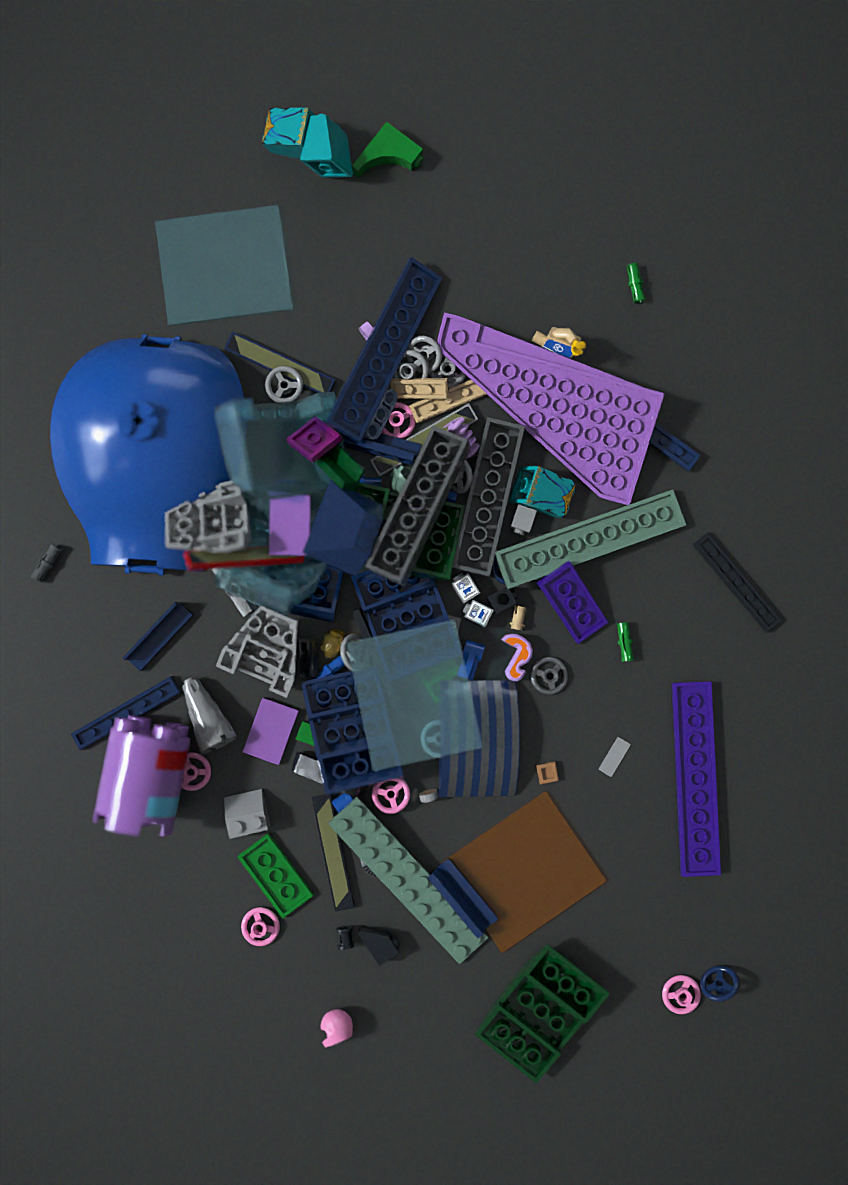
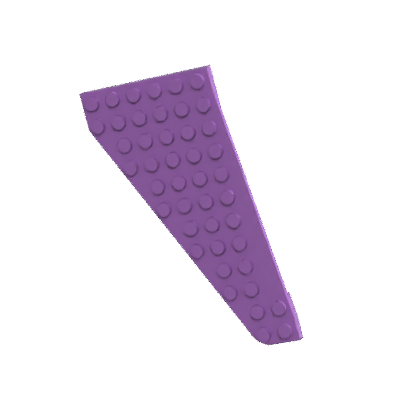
[438,312,664,505]

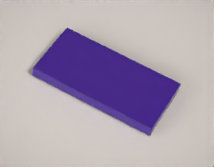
[537,561,609,644]

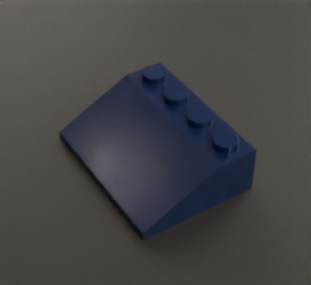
[257,555,344,622]

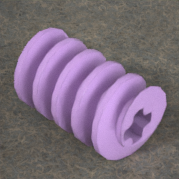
[443,417,480,460]

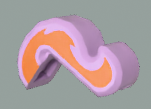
[501,634,533,681]

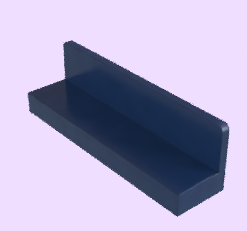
[341,433,421,466]
[123,602,194,671]
[428,859,498,939]

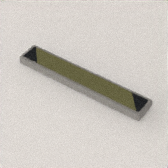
[370,403,478,477]

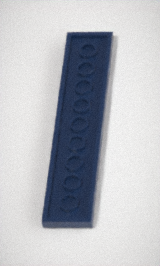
[325,257,442,442]

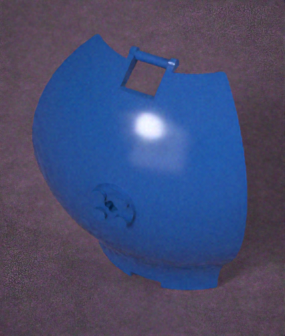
[50,334,246,576]

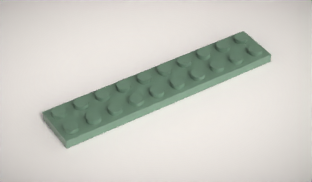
[495,490,686,589]
[328,797,488,964]

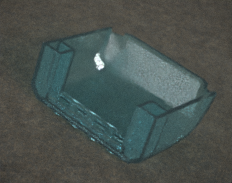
[214,392,345,500]

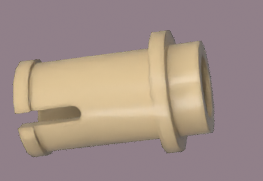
[510,606,527,631]

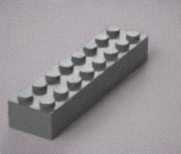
[452,417,525,577]
[365,426,471,587]

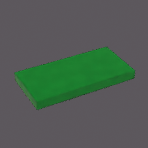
[237,832,314,919]

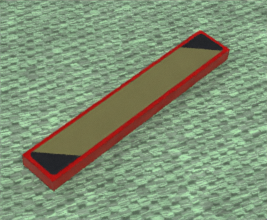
[184,546,304,570]

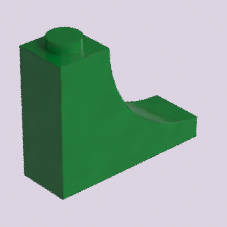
[352,122,423,178]

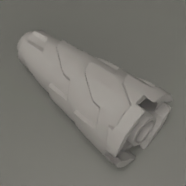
[182,677,237,754]

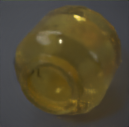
[320,628,346,658]

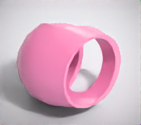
[321,1009,353,1047]

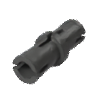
[30,544,62,583]

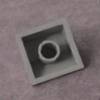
[224,789,271,839]

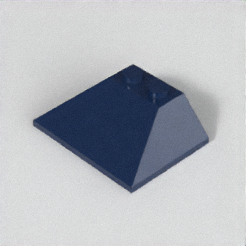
[302,481,383,576]

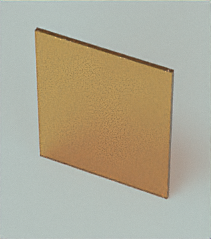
[441,791,606,953]

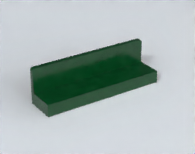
[315,444,365,490]

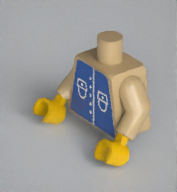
[531,327,586,359]

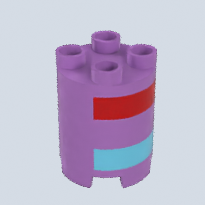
[93,715,191,836]

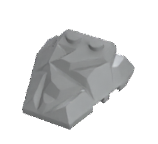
[165,479,251,552]
[216,605,298,698]

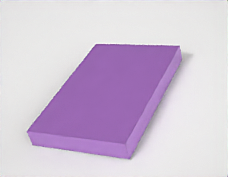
[269,495,311,555]
[243,698,299,765]

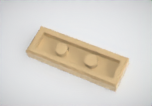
[390,378,448,399]

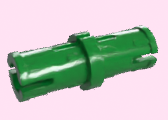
[626,263,646,304]
[617,622,634,662]

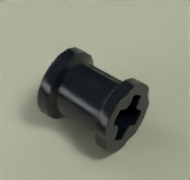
[335,926,354,950]

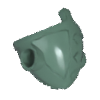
[390,465,412,493]

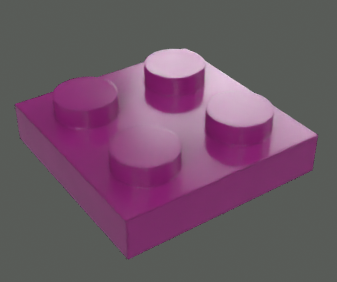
[286,416,342,463]

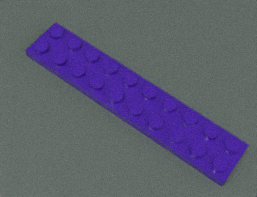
[671,681,721,877]

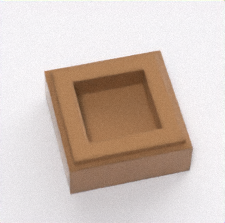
[536,761,559,784]

